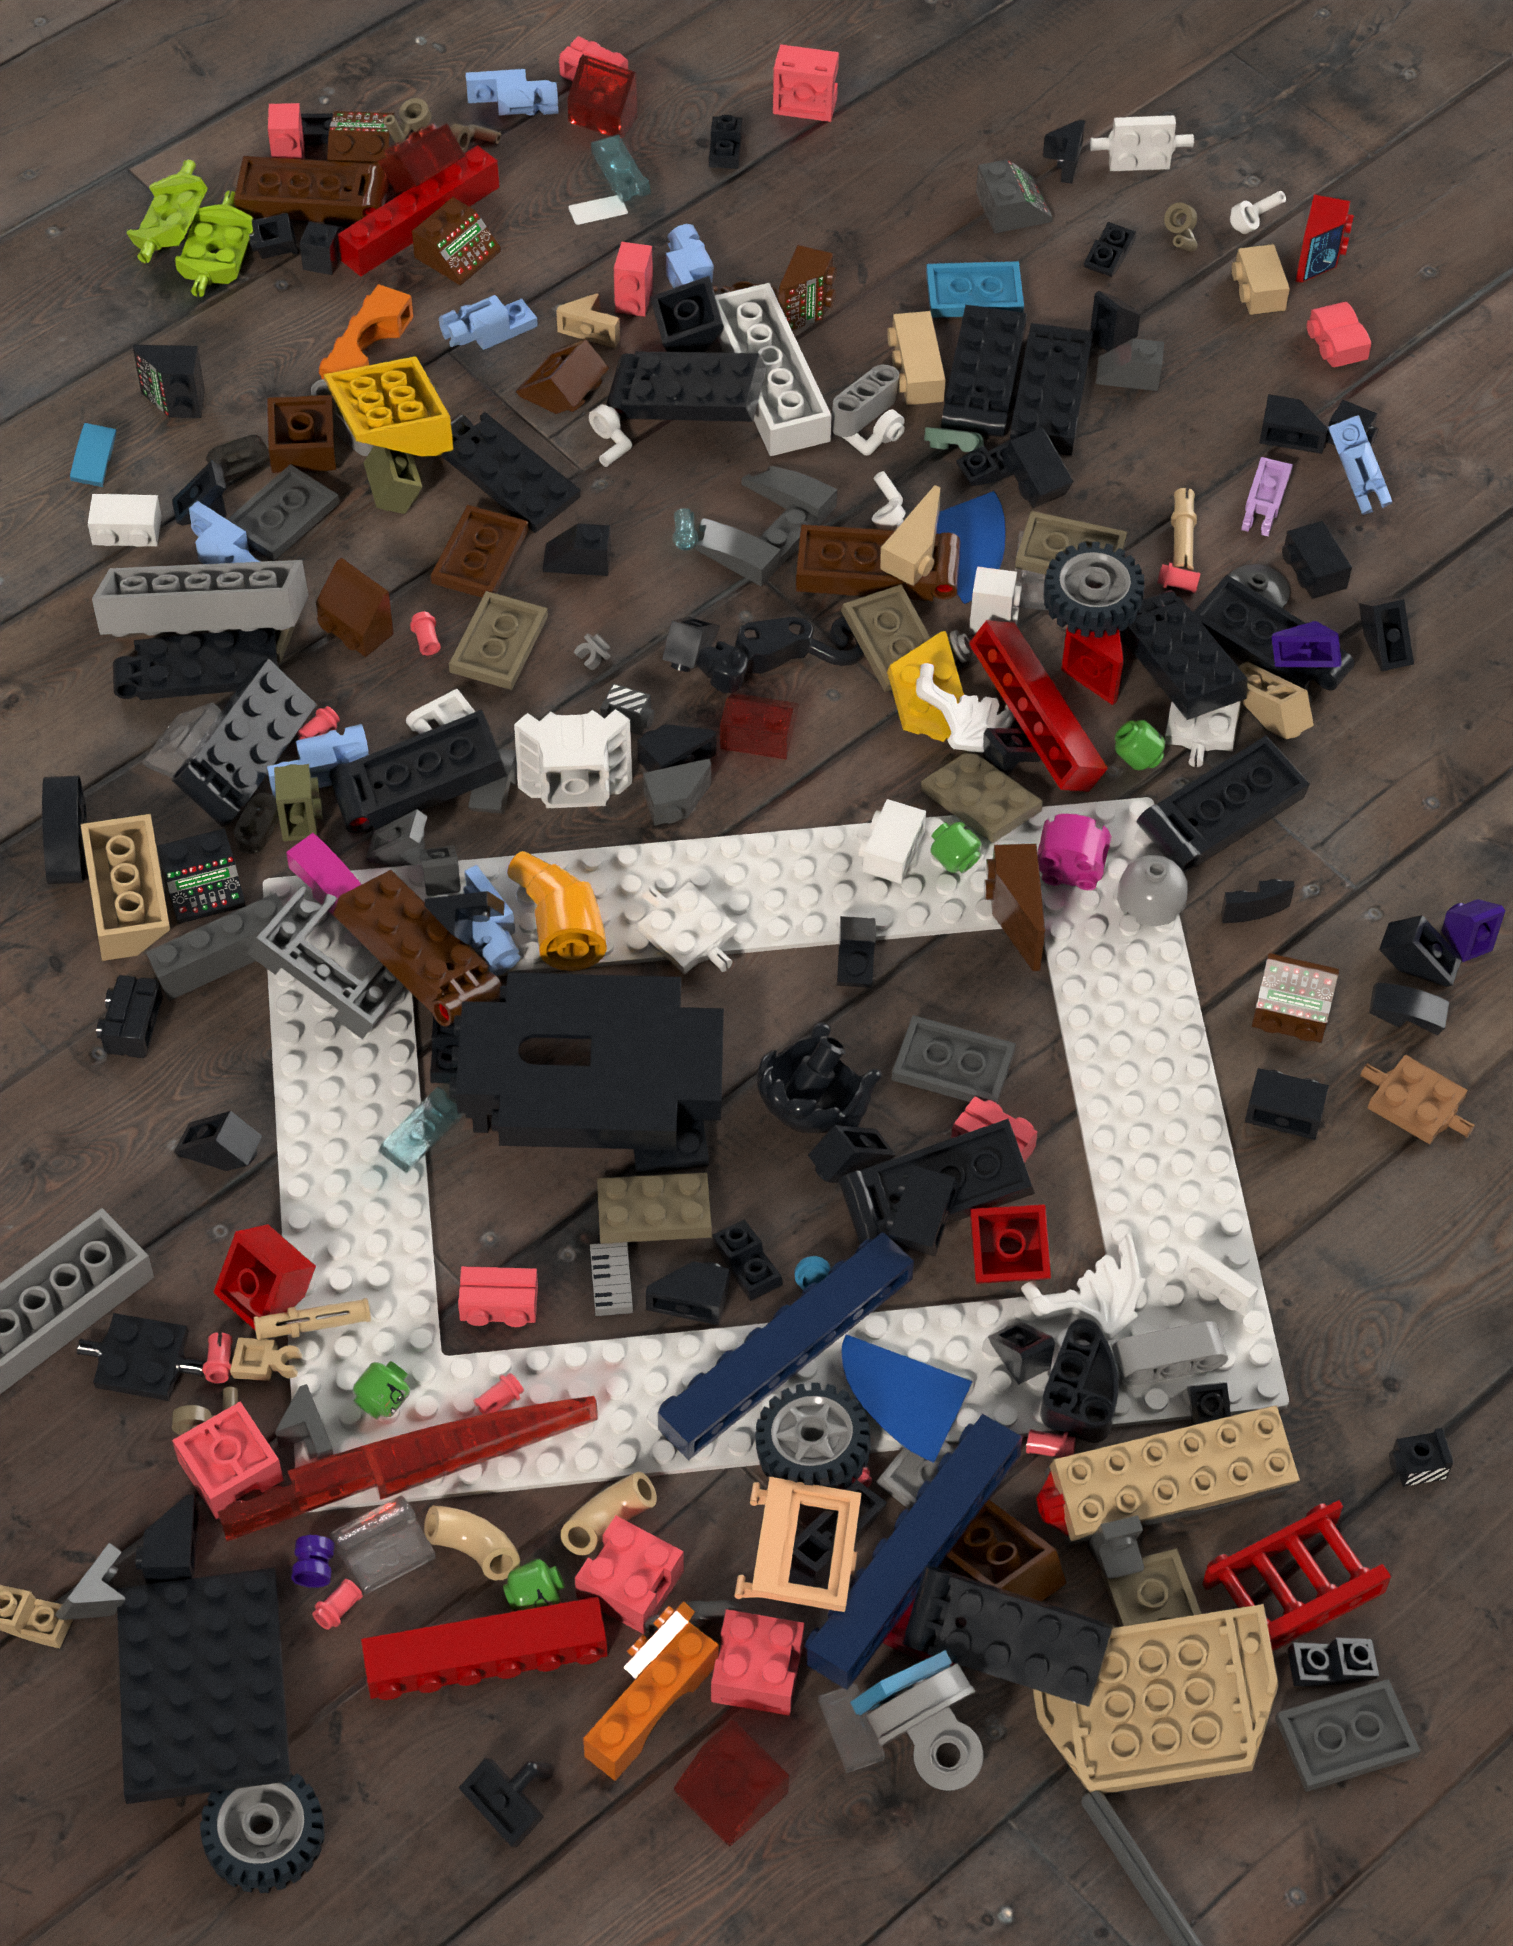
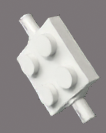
[1090,116,1194,171]
[1165,701,1241,767]
[637,882,737,974]

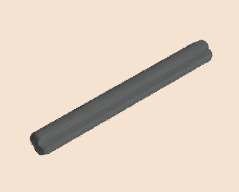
[1081,1790,1203,1946]

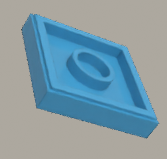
[850,1650,952,1715]

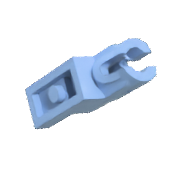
[466,69,558,116]
[666,224,714,288]
[439,295,538,350]
[1328,415,1393,515]
[189,501,260,564]
[267,724,369,798]
[463,865,520,976]

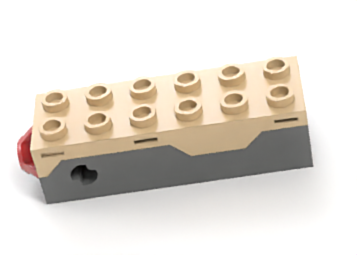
[1036,1405,1299,1546]

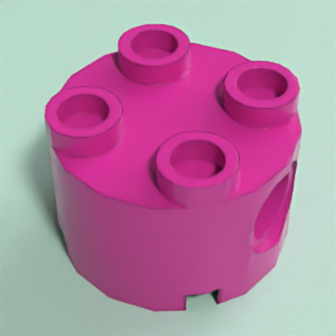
[1037,814,1112,891]

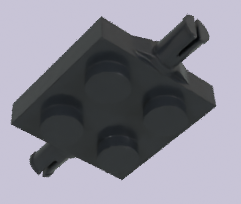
[77,1313,206,1401]

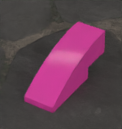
[286,833,362,921]

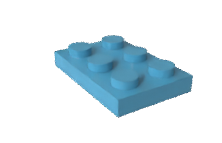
[926,261,1024,317]

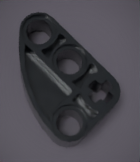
[42,775,87,884]
[1040,1318,1119,1443]

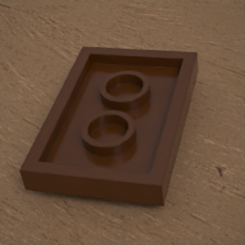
[431,505,529,598]

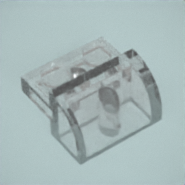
[330,1495,436,1595]

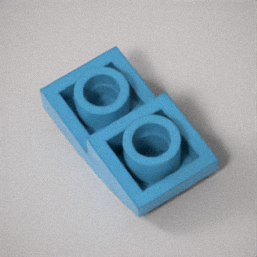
[70,423,117,487]

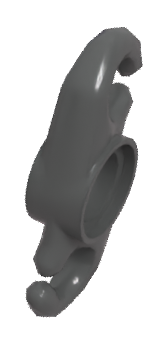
[645,1600,743,1634]

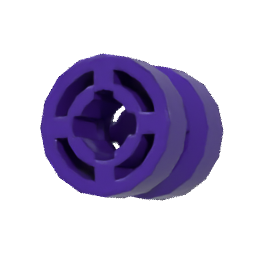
[291,1535,335,1588]

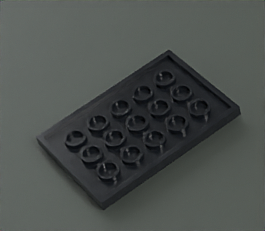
[117,1567,291,1804]

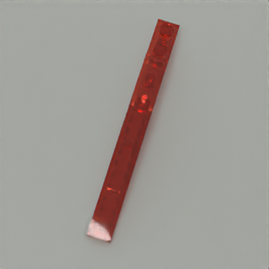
[218,1396,598,1542]

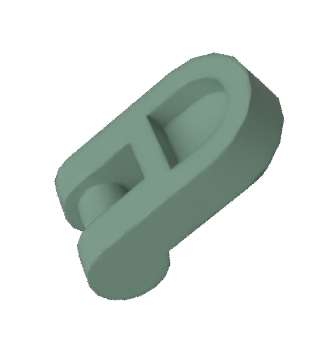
[924,427,984,452]

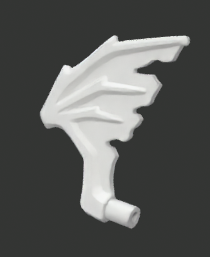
[916,663,1016,753]
[1021,1234,1146,1339]

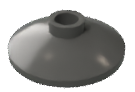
[1229,564,1290,609]

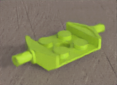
[126,159,208,263]
[175,191,253,297]

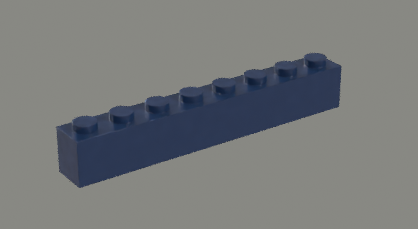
[657,1232,914,1461]
[805,1413,1022,1690]

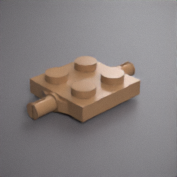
[1360,1054,1475,1144]

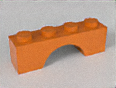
[319,284,413,379]
[583,1621,719,1781]

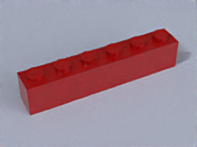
[338,145,499,277]
[969,620,1108,792]
[361,1597,607,1700]

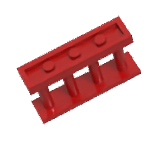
[1202,1500,1391,1652]

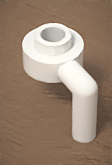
[1230,191,1286,234]
[589,404,632,467]
[843,409,905,456]
[872,471,906,531]

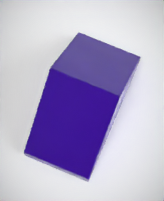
[1272,621,1342,667]

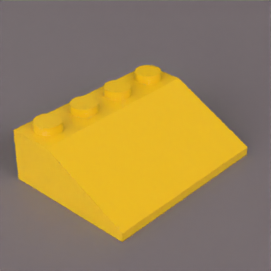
[324,356,453,457]

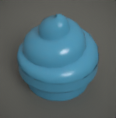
[794,1256,831,1291]

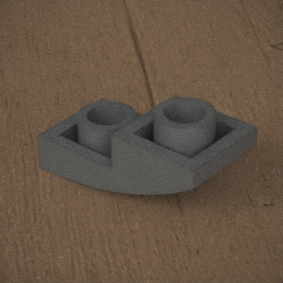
[468,749,517,814]

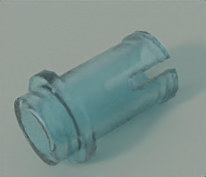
[673,508,699,550]

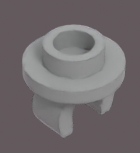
[948,630,972,663]
[574,633,611,670]

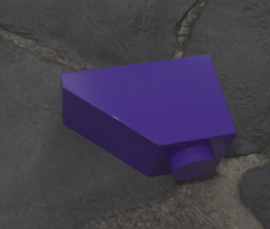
[1441,899,1505,962]

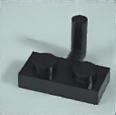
[459,1758,554,1847]

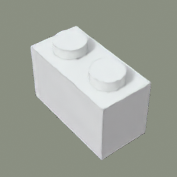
[88,494,162,547]
[969,567,1022,635]
[859,799,926,884]

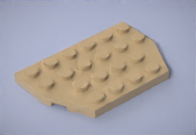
[1033,1604,1278,1794]

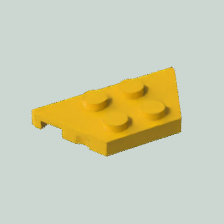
[887,631,964,742]

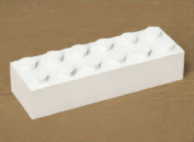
[715,283,832,456]

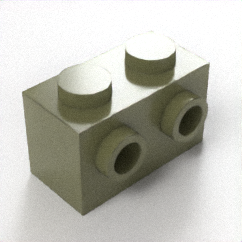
[363,446,422,514]
[274,764,323,842]

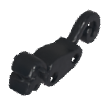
[696,617,865,693]

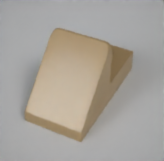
[556,294,620,348]

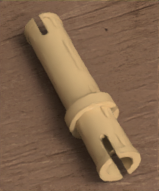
[1171,488,1197,572]
[254,1298,371,1341]

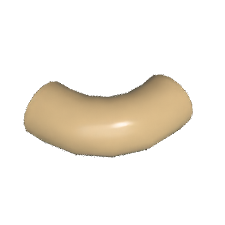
[561,1471,657,1555]
[424,1506,520,1581]

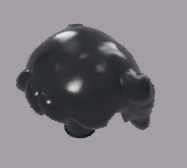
[757,1022,882,1134]

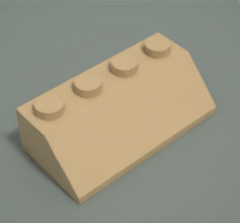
[81,814,170,961]

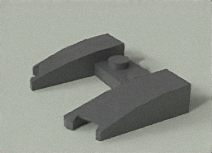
[695,466,837,587]
[247,886,405,1040]

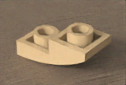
[0,1585,73,1648]

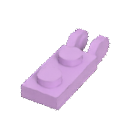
[1241,457,1293,536]

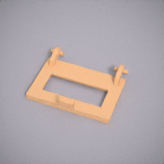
[735,1477,861,1612]

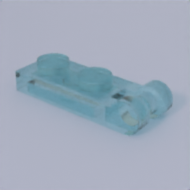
[591,135,651,203]
[378,1087,465,1174]

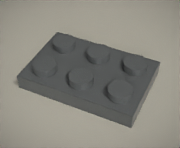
[227,464,340,561]
[892,1015,1016,1103]
[1275,1679,1421,1792]

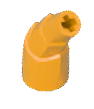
[507,851,607,971]

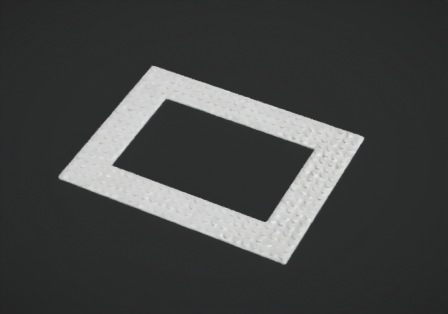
[263,797,1289,1513]

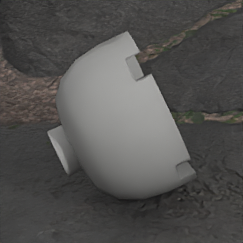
[1117,855,1188,926]

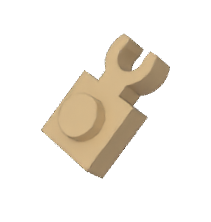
[230,1337,302,1381]

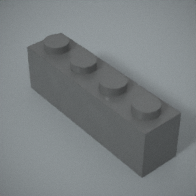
[146,893,283,1001]

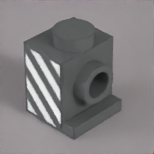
[600,683,655,735]

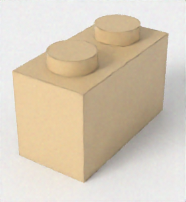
[1232,244,1290,315]

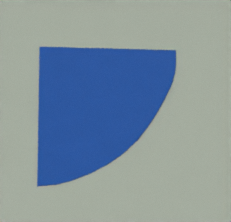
[936,491,1005,604]
[842,1334,973,1463]

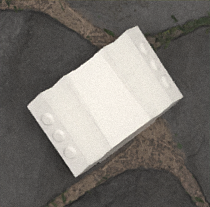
[514,709,632,808]

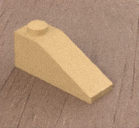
[880,485,940,586]
[1238,662,1314,740]

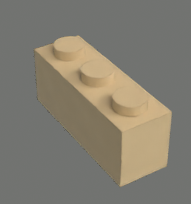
[887,311,945,405]

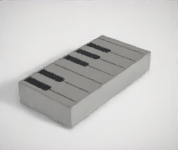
[590,1242,633,1316]

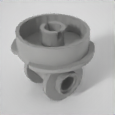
[866,1663,984,1791]

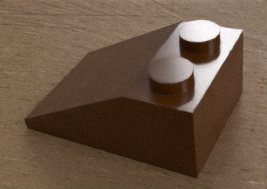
[984,844,1045,971]
[942,1499,1067,1602]

